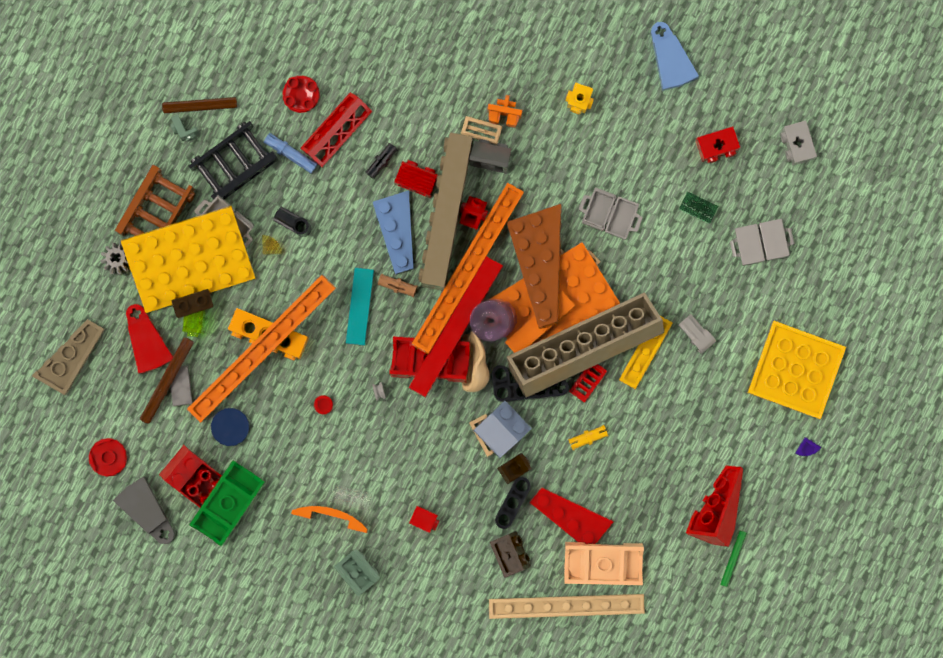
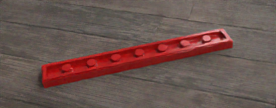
[408,256,503,398]

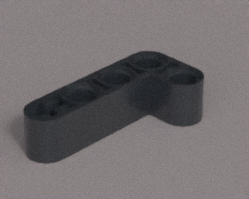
[492,365,569,402]

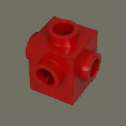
[459,196,488,229]

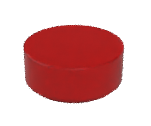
[314,395,333,415]

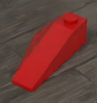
[686,465,743,547]

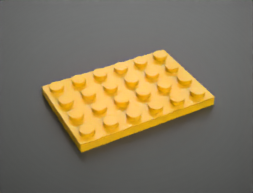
[121,206,255,313]

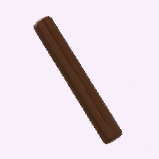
[162,97,237,113]

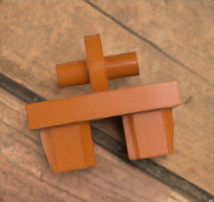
[487,95,522,128]

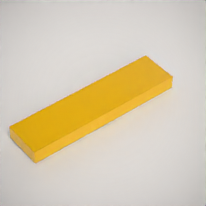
[619,316,673,389]

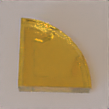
[262,235,282,255]

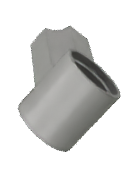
[678,314,716,354]

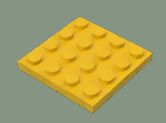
[747,321,846,420]

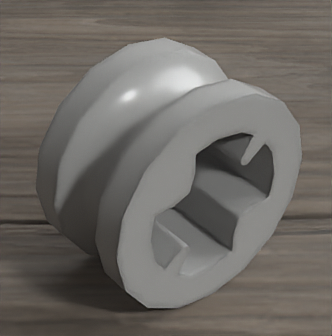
[372,382,386,401]

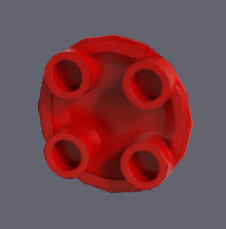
[282,76,320,113]

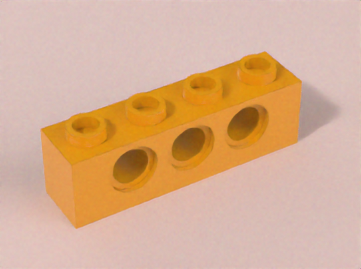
[228,308,309,361]

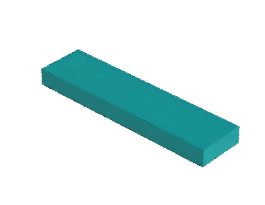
[346,268,374,346]

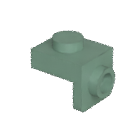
[170,115,199,142]

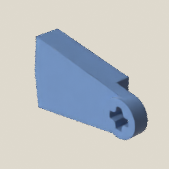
[651,22,699,91]

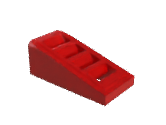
[569,364,607,403]

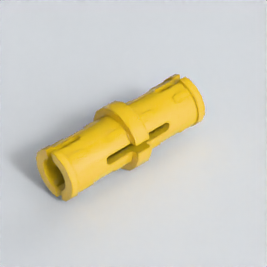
[568,425,608,450]

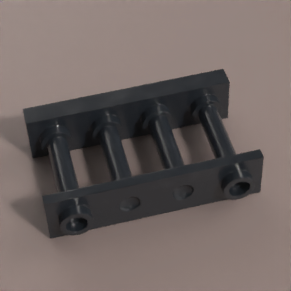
[189,121,278,200]

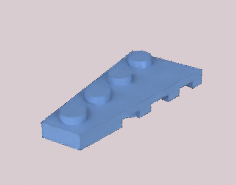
[373,191,413,275]

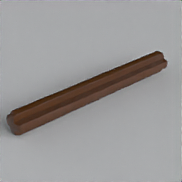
[140,337,194,424]

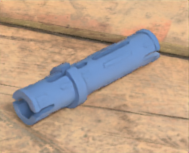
[263,133,318,174]

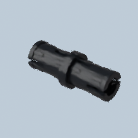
[365,143,398,179]

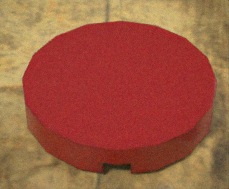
[89,438,128,477]

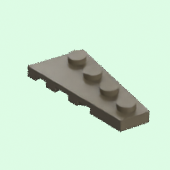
[32,319,105,395]

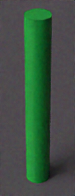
[720,530,747,587]

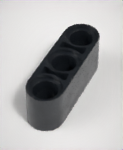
[495,477,531,529]

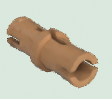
[378,274,418,298]

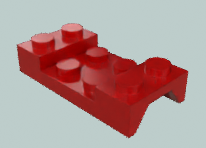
[389,336,471,383]

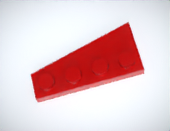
[529,488,614,544]

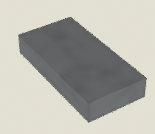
[171,366,193,406]

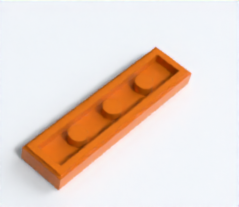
[505,291,575,353]

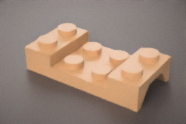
[564,542,644,585]

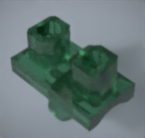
[679,191,718,224]

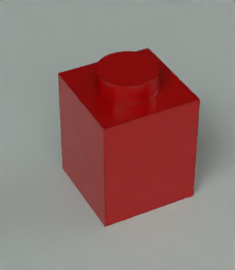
[409,506,440,533]

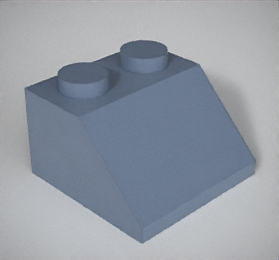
[473,401,532,458]

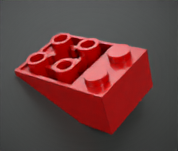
[159,445,222,508]

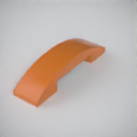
[291,506,368,533]

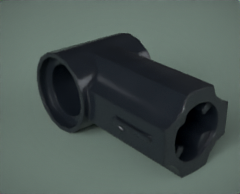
[273,206,312,237]

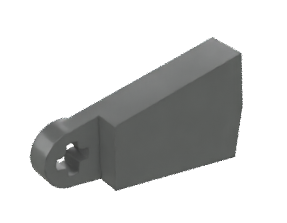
[113,476,175,544]

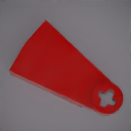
[126,304,173,374]

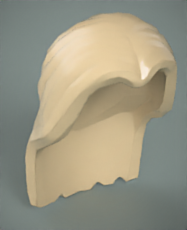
[462,331,490,392]

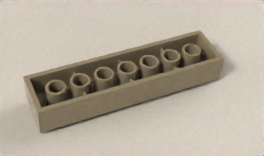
[418,132,473,291]
[507,292,664,397]

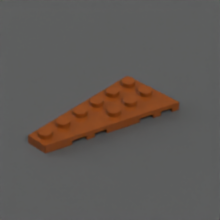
[507,204,562,329]

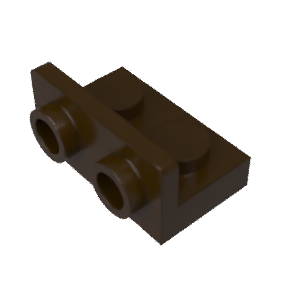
[171,289,214,318]
[490,531,531,578]

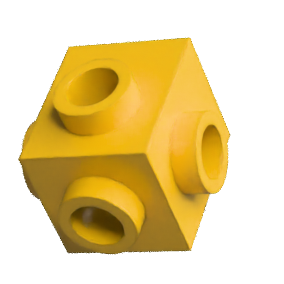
[565,82,594,114]

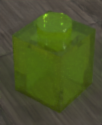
[182,311,206,338]

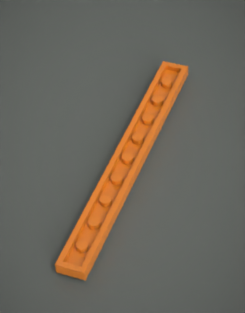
[412,183,524,354]
[187,274,336,423]

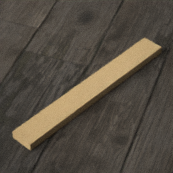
[489,594,645,619]

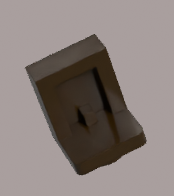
[497,453,532,485]

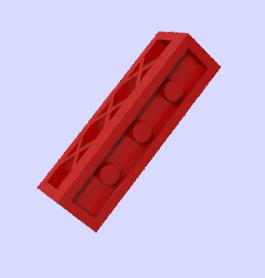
[300,92,372,167]

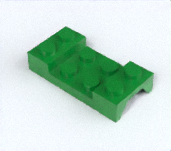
[189,460,265,546]

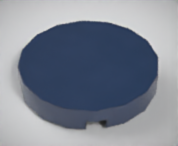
[211,408,249,446]

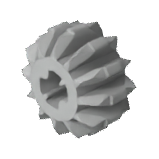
[100,242,129,275]

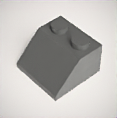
[469,139,512,174]

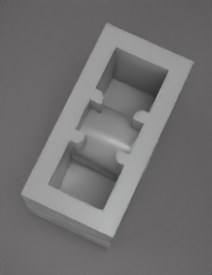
[780,120,817,166]

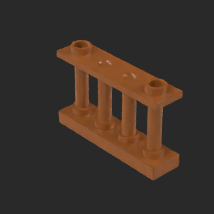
[114,165,195,236]

